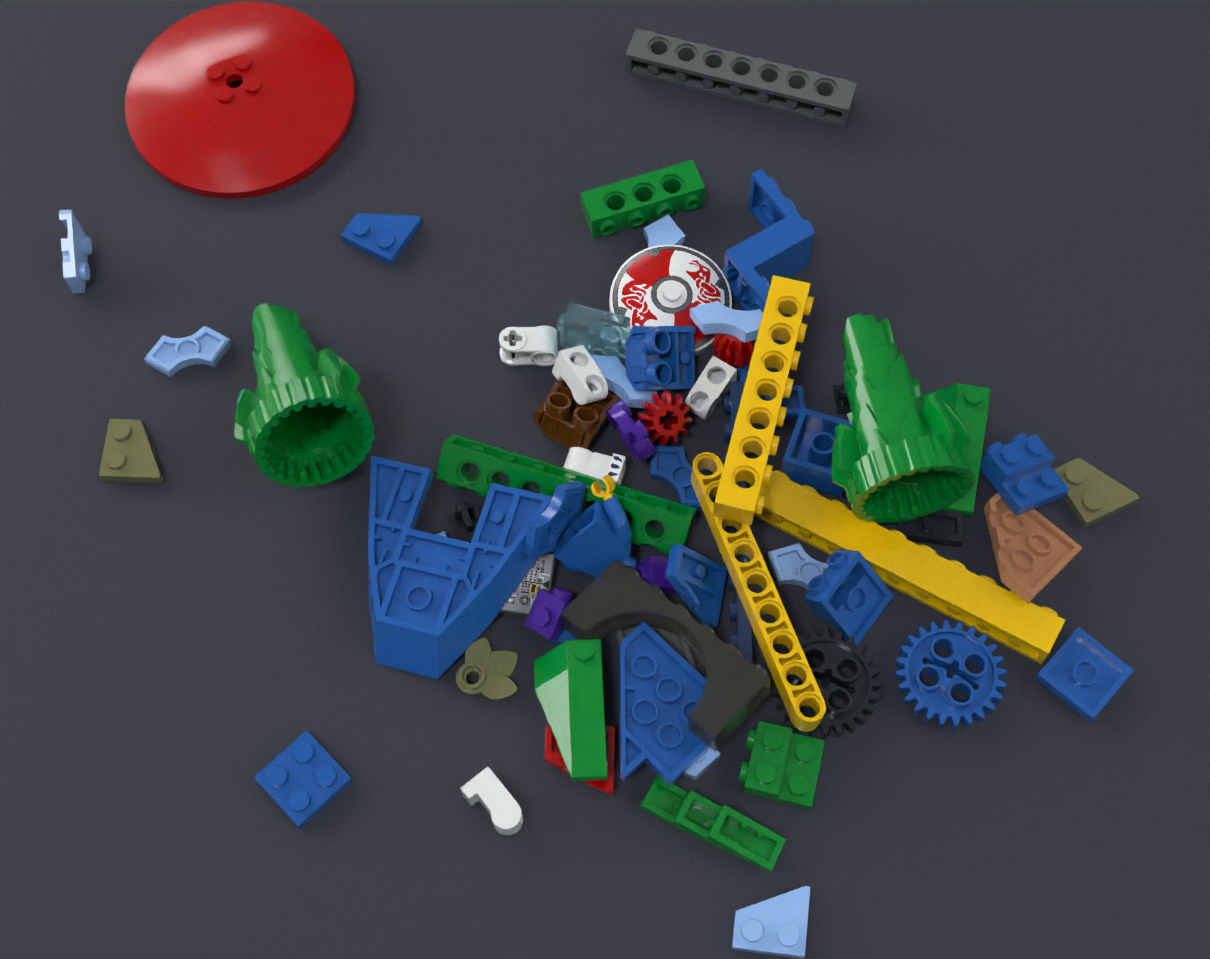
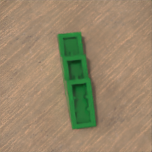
[639,775,786,872]

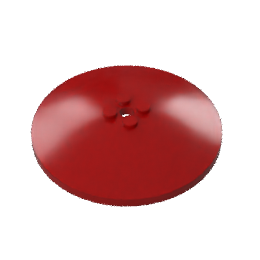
[125,1,356,199]

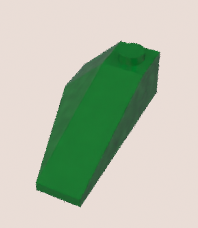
[923,383,990,515]
[534,639,607,781]

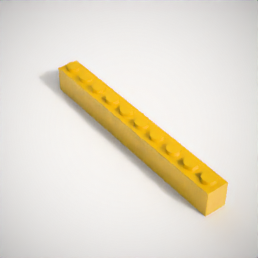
[754,470,1065,664]

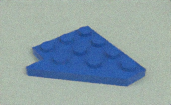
[619,621,742,786]

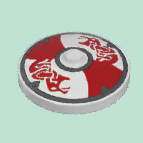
[609,244,732,356]

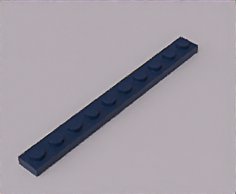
[723,382,753,697]

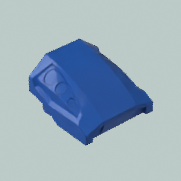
[625,326,696,390]

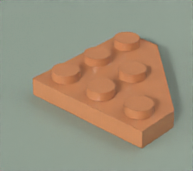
[983,492,1082,604]

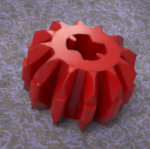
[713,333,756,369]
[638,391,693,446]

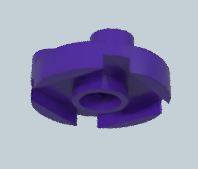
[605,399,657,462]

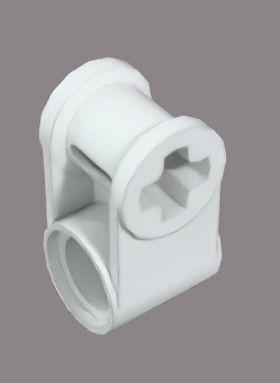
[499,325,558,366]

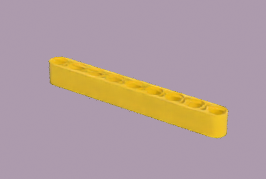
[691,452,826,732]

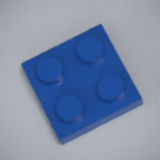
[1035,627,1134,722]
[254,730,353,830]

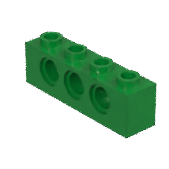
[581,160,705,238]

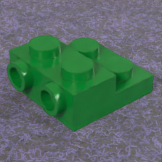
[738,721,825,810]

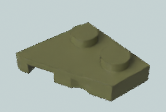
[99,419,163,483]
[1054,458,1139,528]

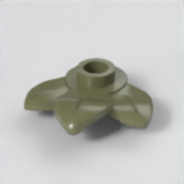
[456,638,518,700]

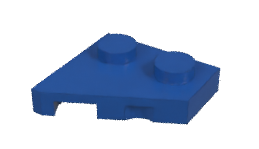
[340,213,423,266]
[665,544,727,629]

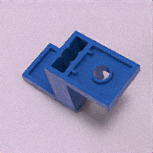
[723,168,815,344]

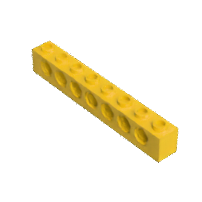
[712,275,814,525]

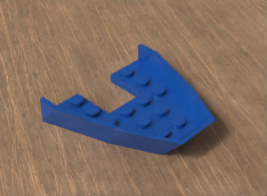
[368,456,553,680]

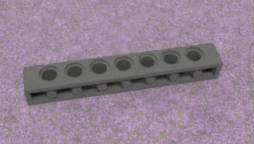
[626,28,857,128]

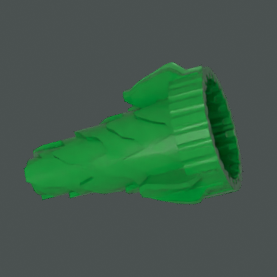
[234,303,375,488]
[831,313,975,523]

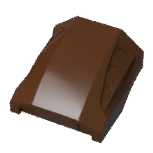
[533,380,621,449]

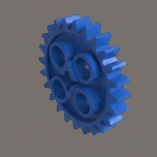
[894,620,1007,730]

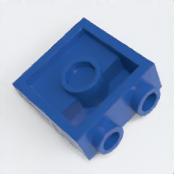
[980,433,1070,516]
[804,549,894,646]

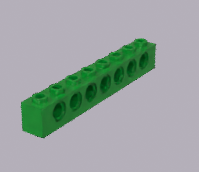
[436,434,697,554]

